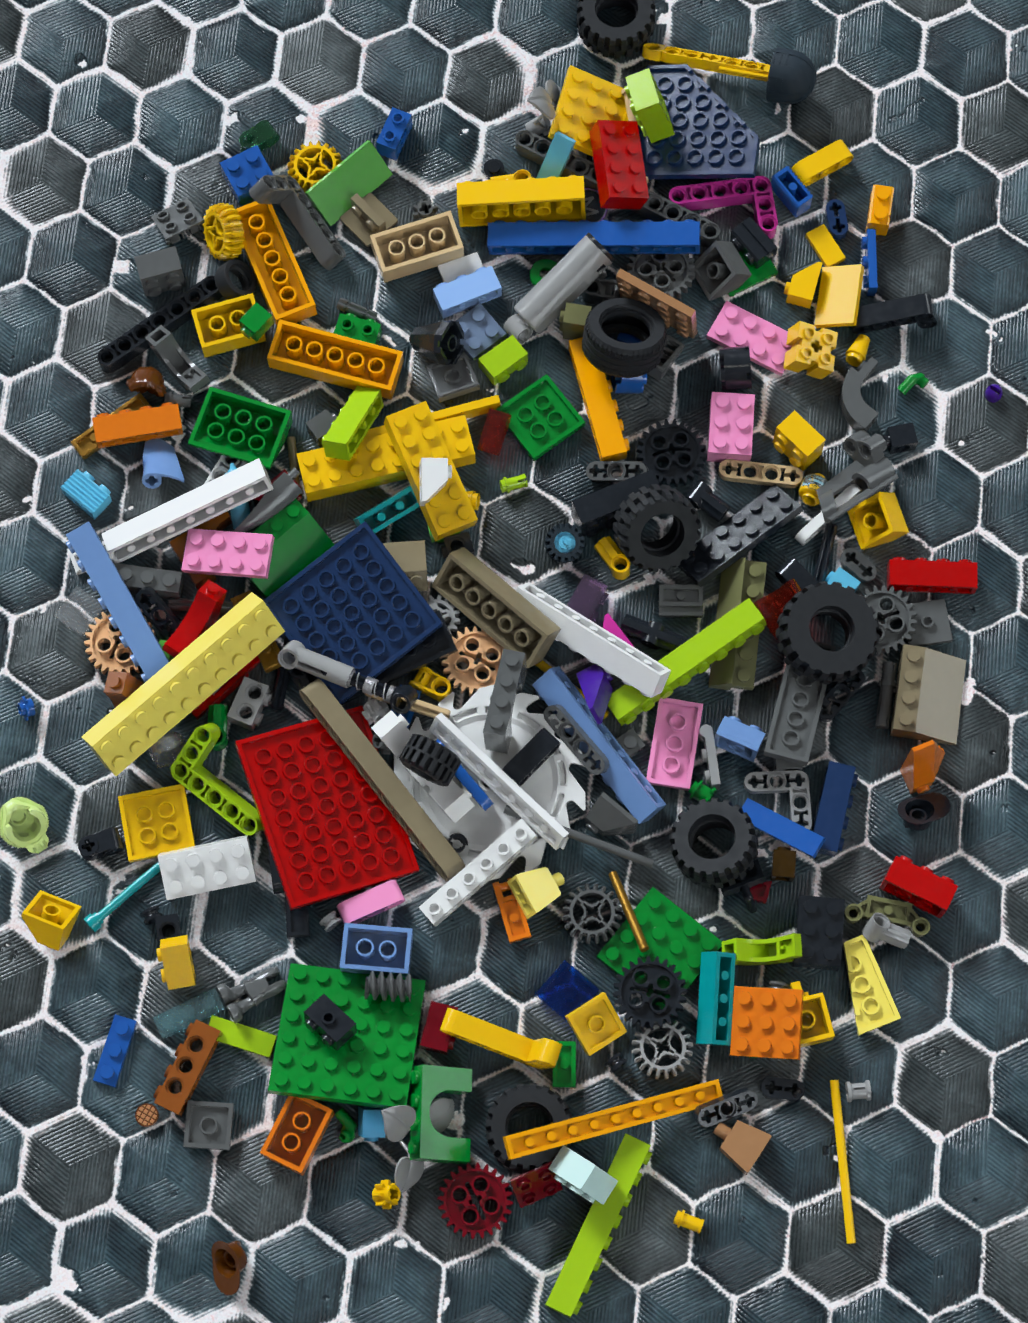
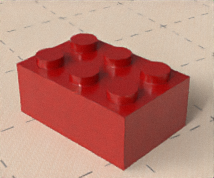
[879,856,958,919]

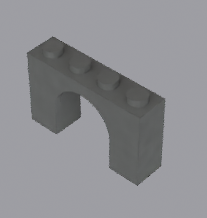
[483,649,527,754]

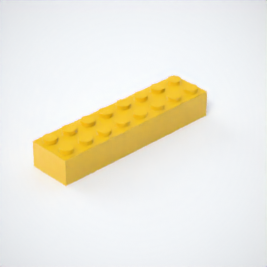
[296,415,476,502]

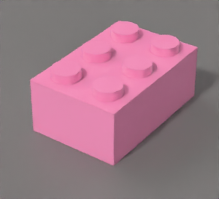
[707,392,755,462]

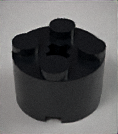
[719,346,752,391]

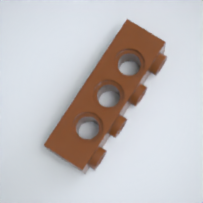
[153,1019,223,1117]

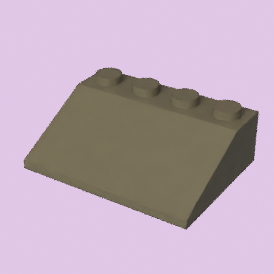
[890,644,966,746]

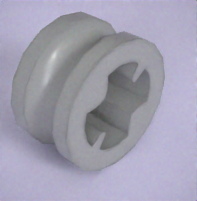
[319,911,342,932]

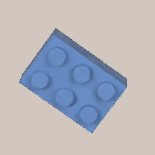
[340,923,413,978]

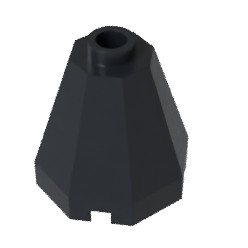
[409,320,464,365]

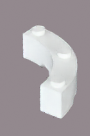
[371,710,475,823]

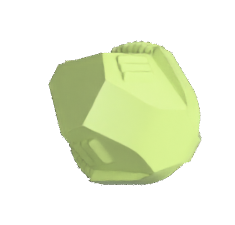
[0,797,49,854]

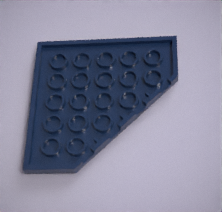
[638,64,760,179]

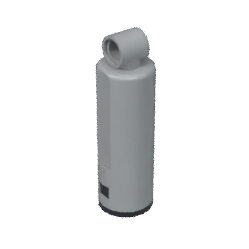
[503,232,616,344]

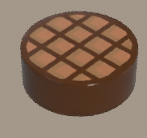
[135,1103,159,1128]

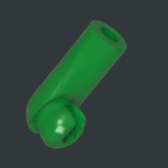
[897,373,929,395]
[335,1108,357,1143]

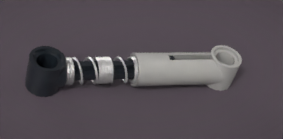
[278,640,418,714]

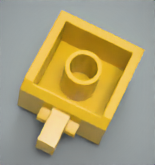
[790,981,835,1048]

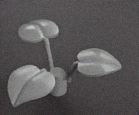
[525,79,587,159]
[381,1097,454,1192]

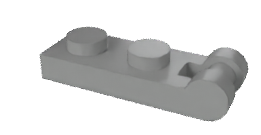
[698,724,721,789]

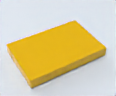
[814,264,864,328]

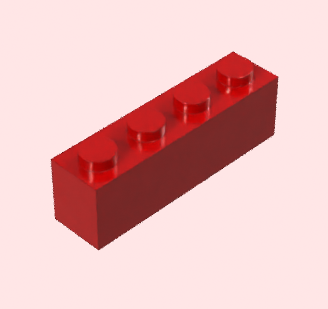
[887,557,978,594]

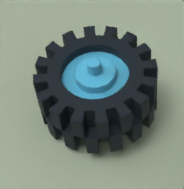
[544,523,585,563]

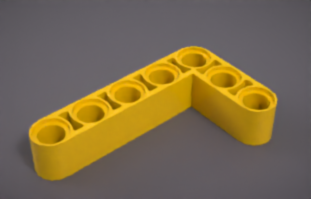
[440,1008,562,1070]

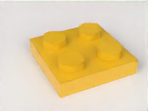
[565,992,627,1056]

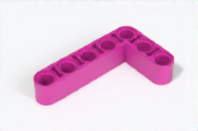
[668,176,778,239]

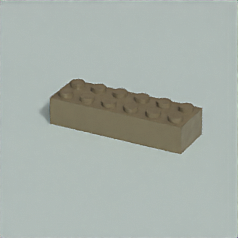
[431,547,561,668]

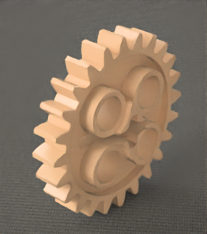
[84,612,156,675]
[441,626,505,697]

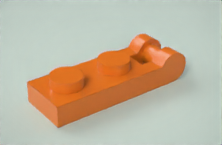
[492,878,531,944]

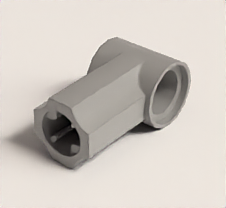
[862,913,911,949]

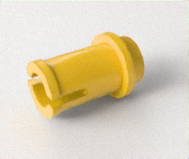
[673,1210,704,1234]

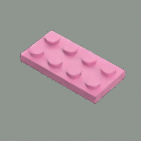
[706,301,791,377]
[181,529,275,579]
[646,698,703,791]

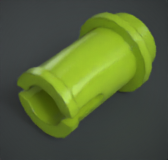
[499,474,528,494]

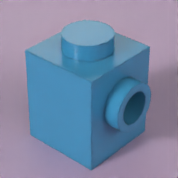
[358,1106,385,1142]

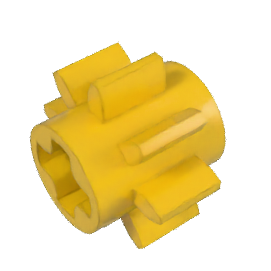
[372,1180,401,1209]

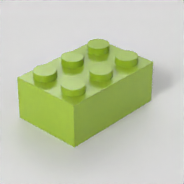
[624,68,675,143]

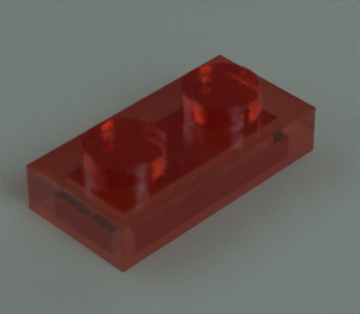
[477,408,512,456]

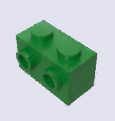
[334,313,382,345]

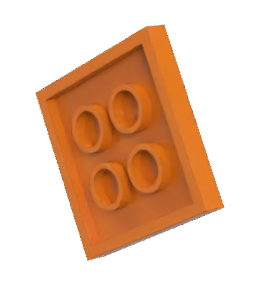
[730,986,804,1060]

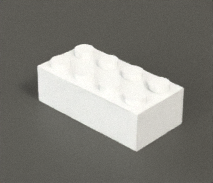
[158,835,257,900]

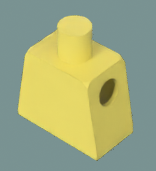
[507,867,565,919]

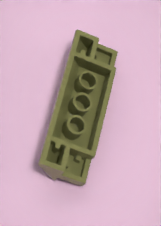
[708,557,767,690]

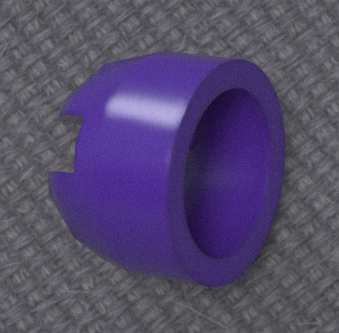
[985,384,1003,403]

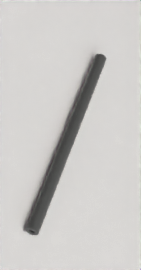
[503,805,654,868]

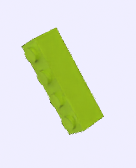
[322,386,384,461]

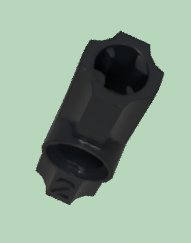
[620,614,688,652]

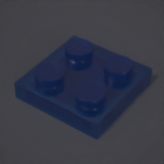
[535,960,600,1024]

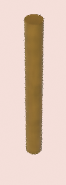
[608,871,649,952]

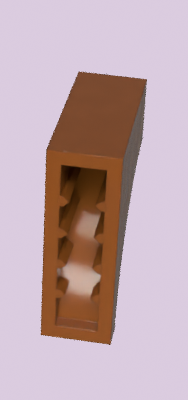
[169,512,232,590]
[103,671,144,708]

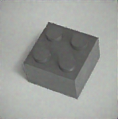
[134,246,186,297]

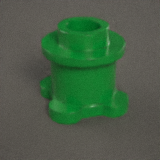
[688,780,717,802]

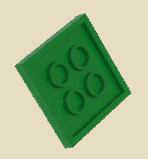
[495,374,586,461]

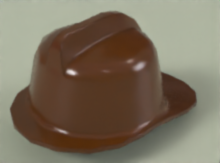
[211,1241,247,1295]

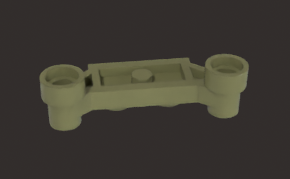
[844,895,930,937]

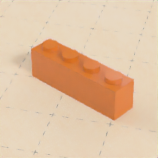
[92,402,183,449]

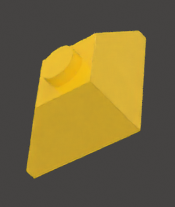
[21,890,82,951]

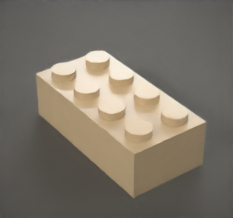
[370,210,464,283]

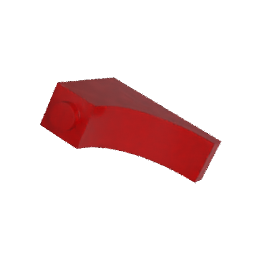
[162,580,227,657]

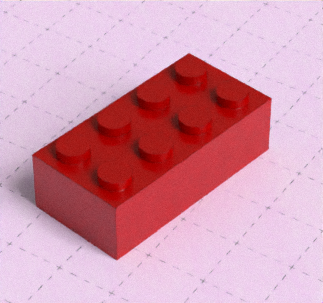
[589,120,649,209]

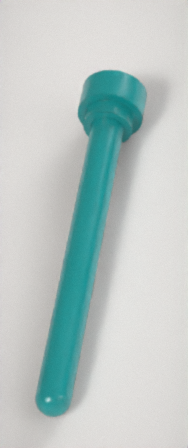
[83,861,160,932]

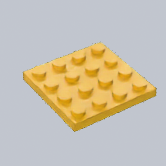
[548,65,628,157]

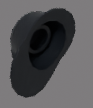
[897,792,951,831]

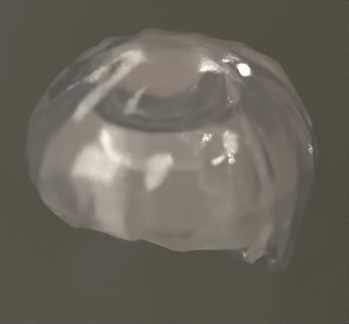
[148,731,186,768]

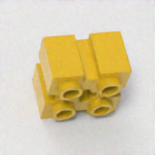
[784,321,838,379]

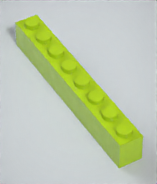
[608,598,767,726]
[545,1133,652,1318]

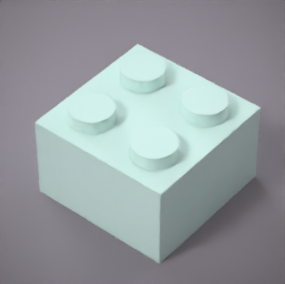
[548,1145,618,1205]

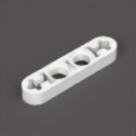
[795,484,862,546]

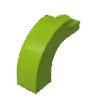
[721,933,802,966]

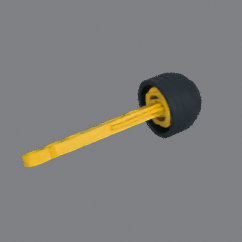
[642,43,817,104]

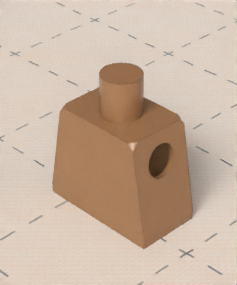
[713,1120,772,1175]

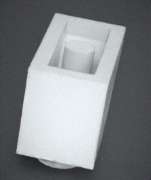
[419,458,452,506]

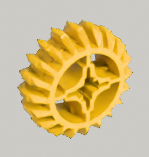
[287,140,342,192]
[203,203,245,261]

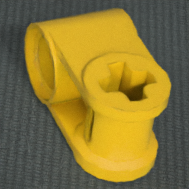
[409,666,452,702]

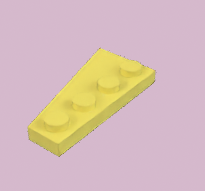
[843,935,901,1036]

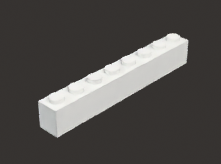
[102,458,274,563]
[516,582,671,698]

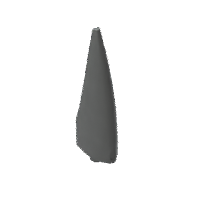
[233,467,303,533]

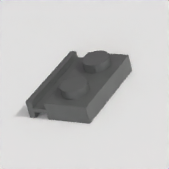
[659,584,703,618]

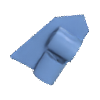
[142,438,184,489]

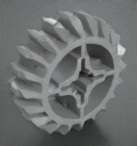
[631,1020,693,1080]

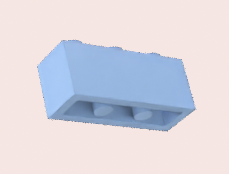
[433,266,502,319]

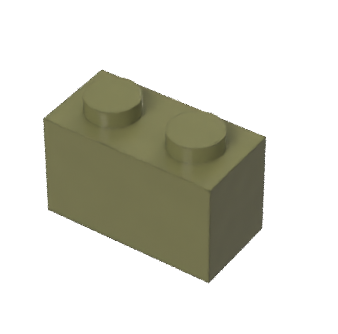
[559,302,592,340]

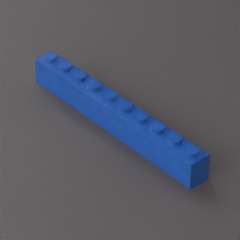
[487,219,701,255]

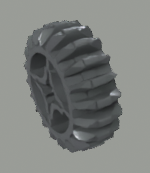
[561,883,622,945]

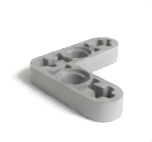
[743,770,812,830]

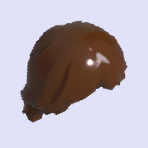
[126,367,167,397]

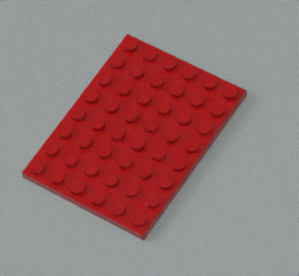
[235,706,420,910]

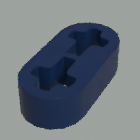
[825,199,848,240]

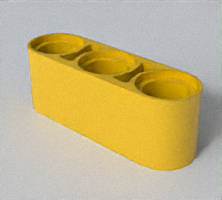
[791,139,854,187]

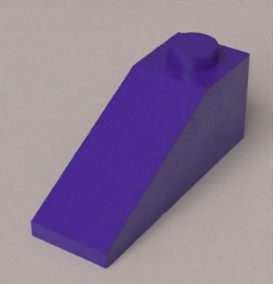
[576,664,613,725]

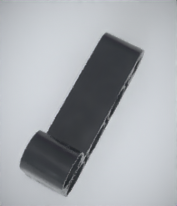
[851,294,937,334]

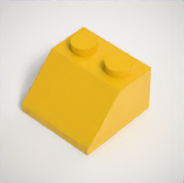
[847,492,909,550]

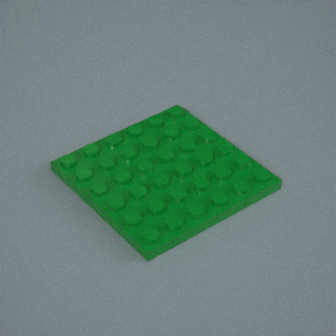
[268,963,426,1109]

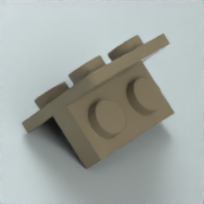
[340,193,398,247]

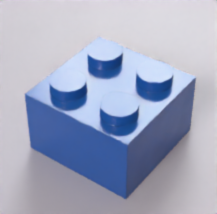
[220,145,273,207]

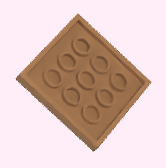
[616,268,698,339]

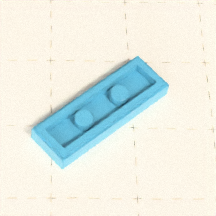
[536,131,576,178]

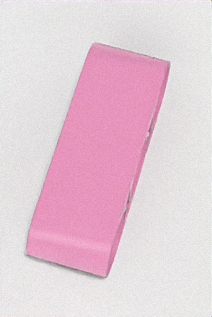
[336,879,405,924]

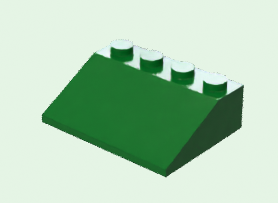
[188,387,293,469]
[246,499,335,598]

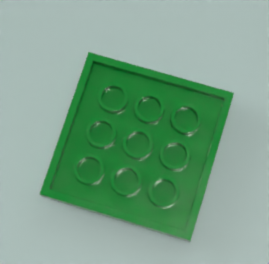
[596,887,722,1010]

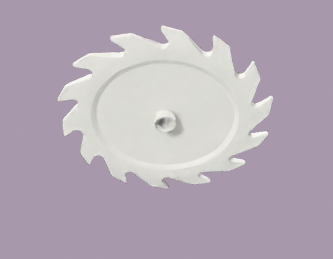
[394,685,586,881]

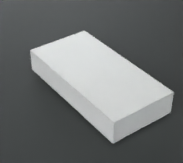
[438,252,483,283]

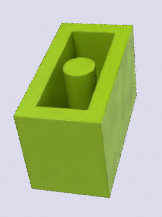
[478,335,528,386]

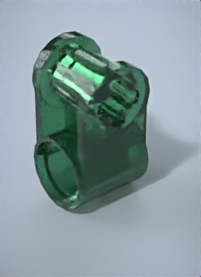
[239,120,280,152]

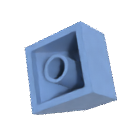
[714,716,766,762]

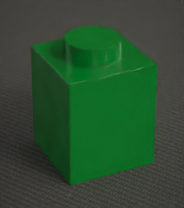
[239,302,274,342]

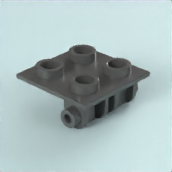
[151,198,204,245]

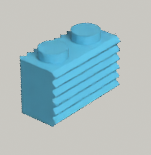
[60,469,112,520]

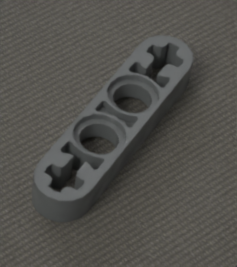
[544,704,609,775]

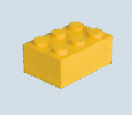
[191,293,266,358]

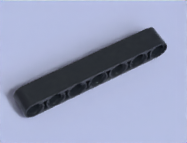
[97,275,222,373]

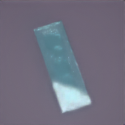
[153,988,225,1039]

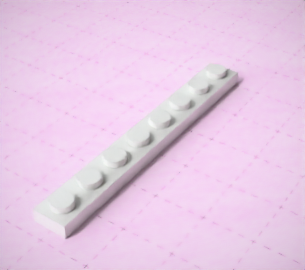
[429,713,569,850]

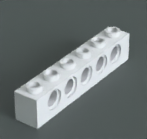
[419,818,538,926]

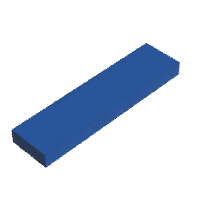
[742,798,826,859]

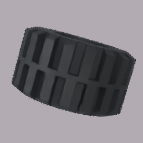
[399,734,462,786]

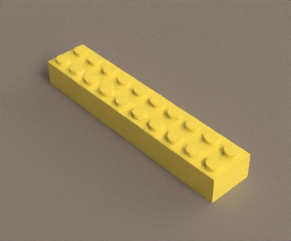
[82,592,285,776]

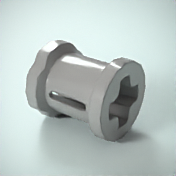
[845,1080,871,1102]

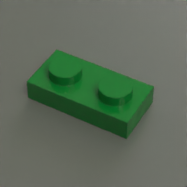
[553,1041,576,1089]

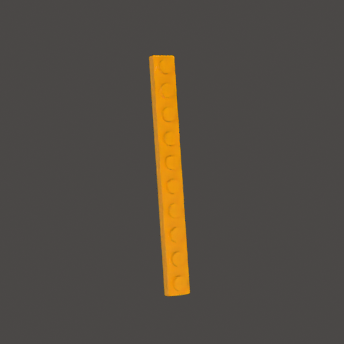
[503,1079,723,1160]

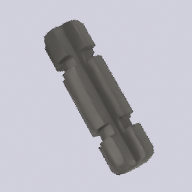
[337,298,377,320]

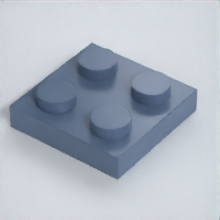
[456,303,507,361]

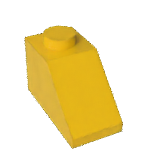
[783,262,822,309]

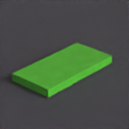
[305,140,393,227]

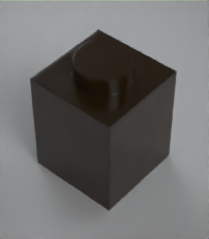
[770,847,796,882]

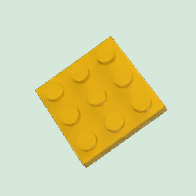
[118,784,195,863]

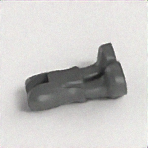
[216,967,287,1024]

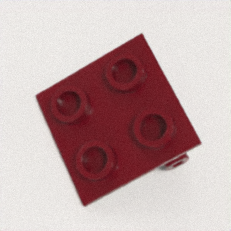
[510,1161,563,1208]

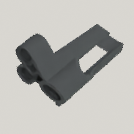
[816,430,899,522]

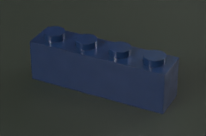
[813,761,858,857]

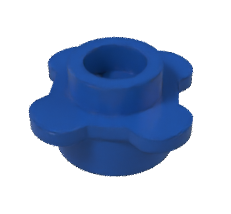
[18,696,35,721]

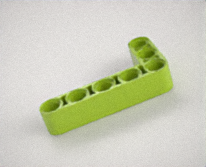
[170,723,263,835]

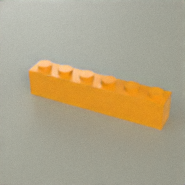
[568,337,630,461]

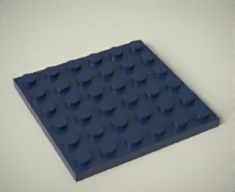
[263,521,444,704]

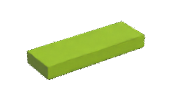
[209,1015,277,1058]

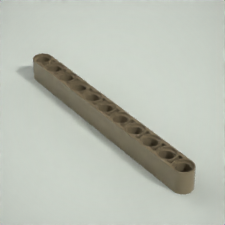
[299,678,465,882]

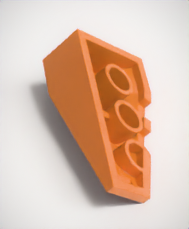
[900,740,945,794]

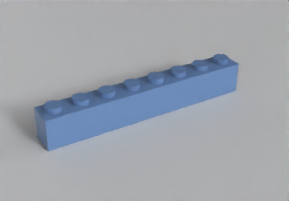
[66,522,170,683]
[532,666,666,824]

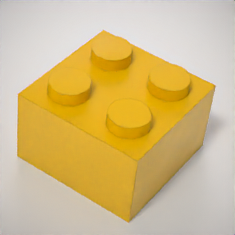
[773,410,826,471]

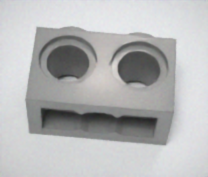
[227,676,272,731]

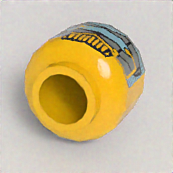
[799,473,828,506]

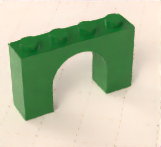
[408,1064,472,1164]

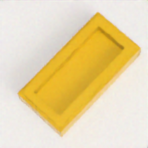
[805,224,846,267]

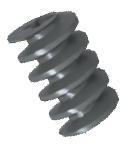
[364,971,412,1003]

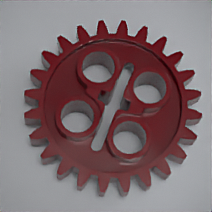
[438,1162,513,1240]

